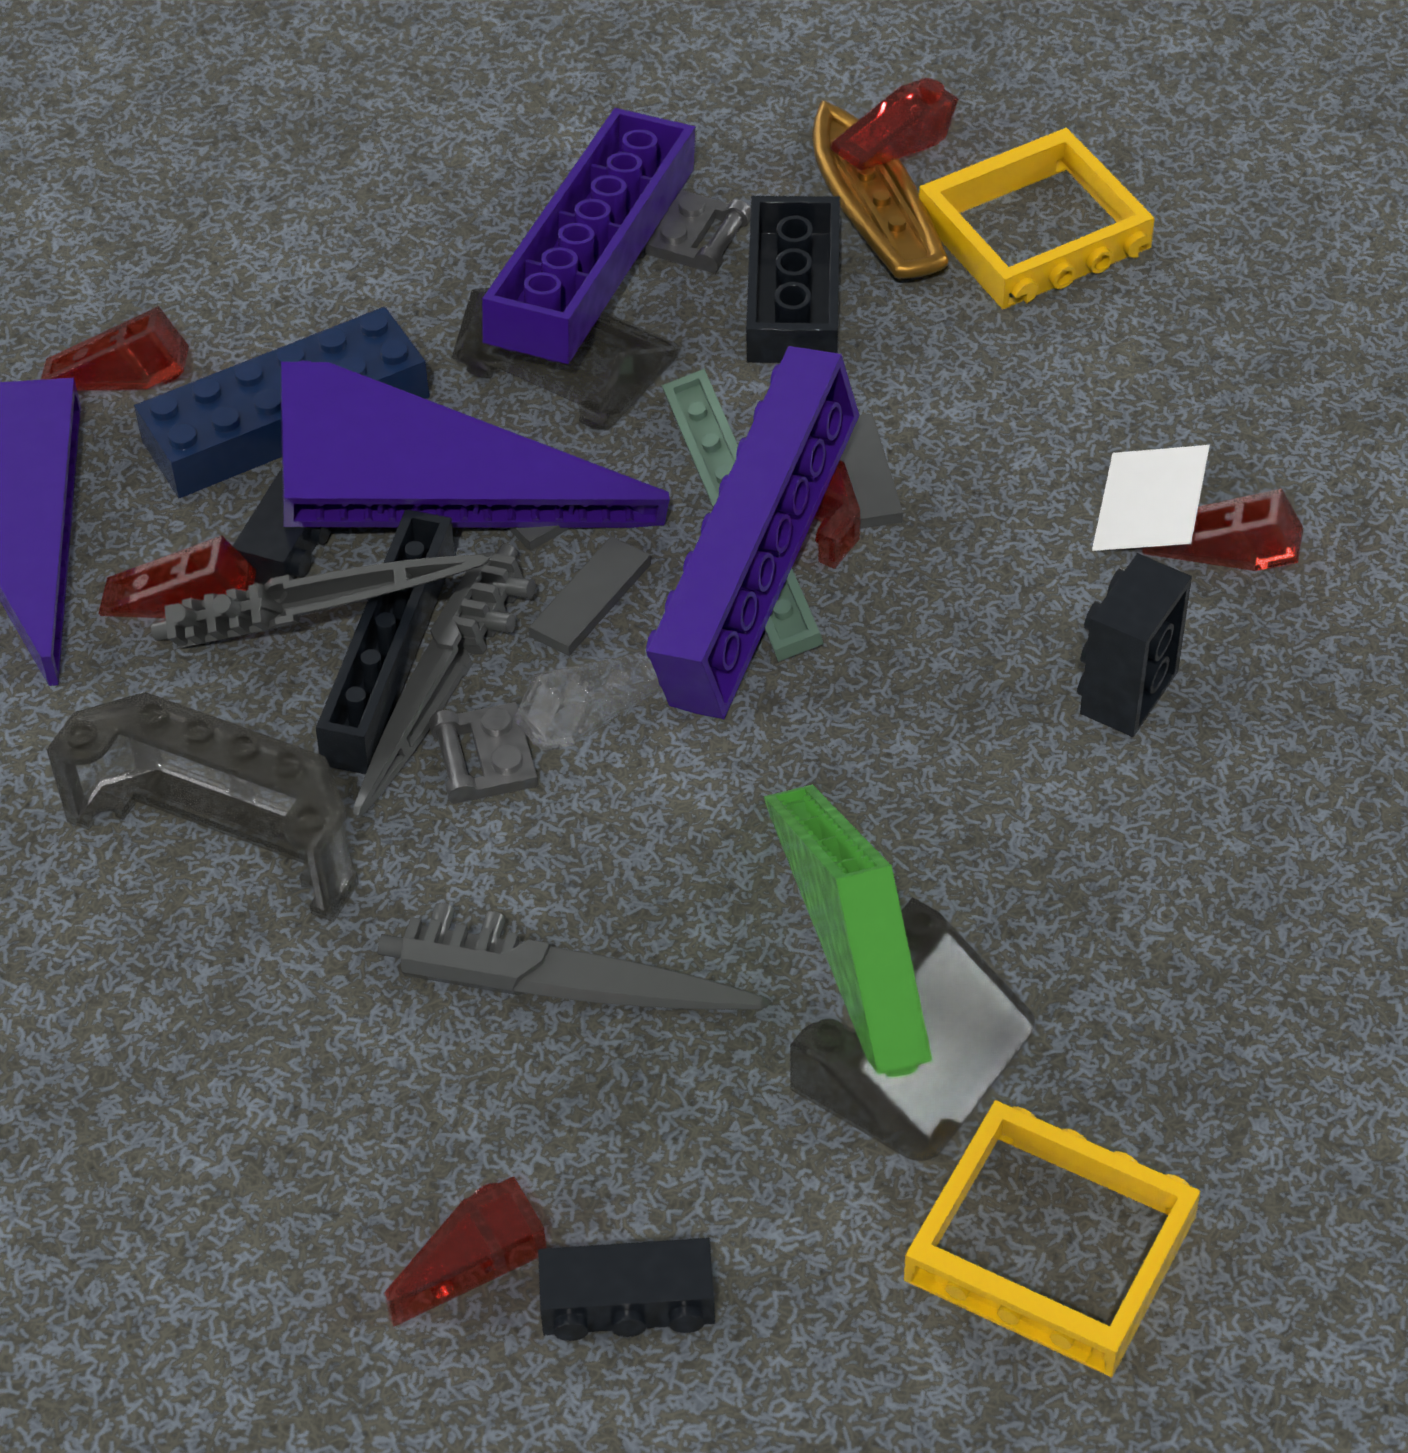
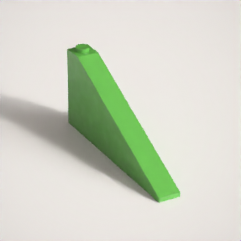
[764,784,933,1077]

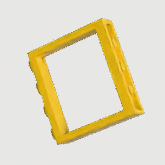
[919,127,1155,309]
[904,1100,1201,1377]

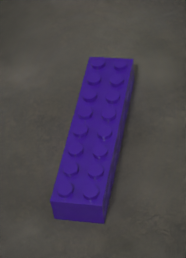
[482,108,695,364]
[646,346,860,719]

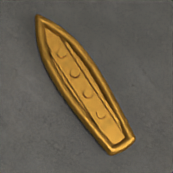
[812,101,948,278]

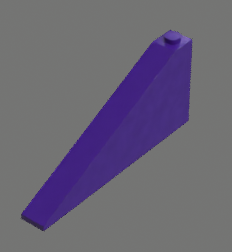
[280,360,670,528]
[0,378,81,686]

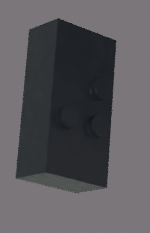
[746,196,840,363]

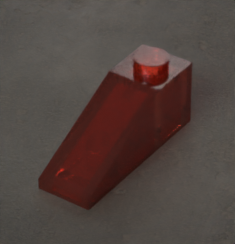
[830,77,958,171]
[41,306,189,390]
[1142,489,1304,571]
[98,535,256,618]
[384,1176,547,1327]

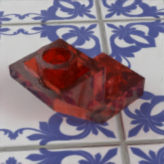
[814,461,860,569]

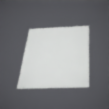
[1092,445,1210,551]

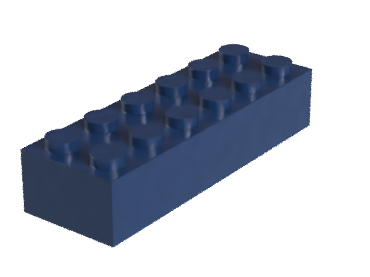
[134,306,430,499]

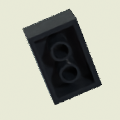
[1077,553,1192,737]

